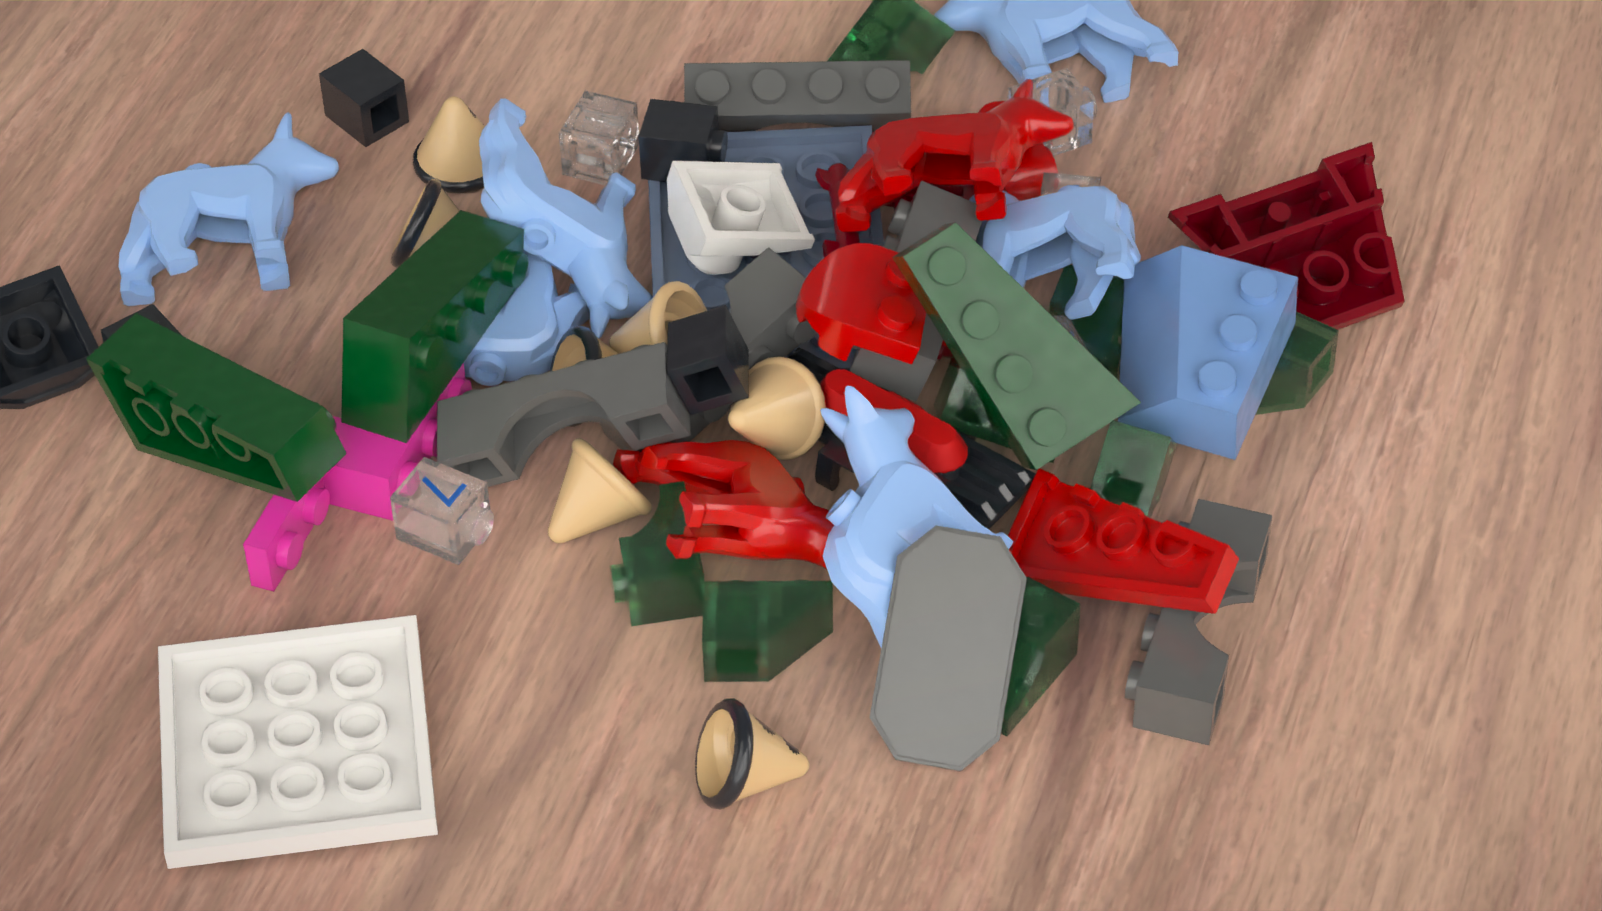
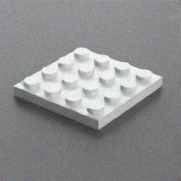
[158,615,438,869]

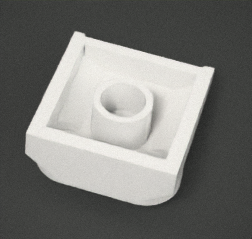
[667,161,815,275]

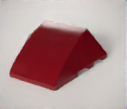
[1168,142,1405,343]

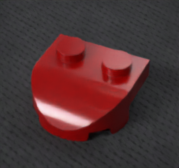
[796,243,926,365]

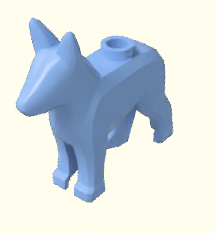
[934,0,1179,108]
[479,98,653,339]
[119,112,339,306]
[969,185,1141,320]
[464,249,590,386]
[820,386,1014,648]

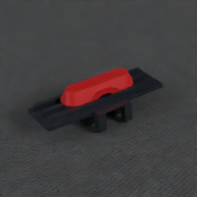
[787,347,1036,529]

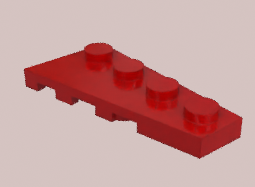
[1008,468,1239,614]

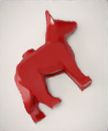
[835,79,1074,232]
[613,440,834,570]

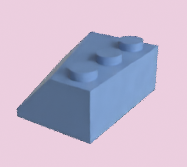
[1118,245,1298,460]

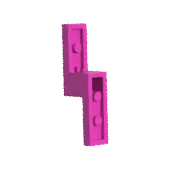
[243,363,472,592]

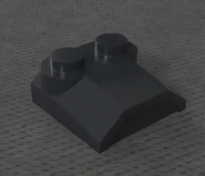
[0,265,99,409]

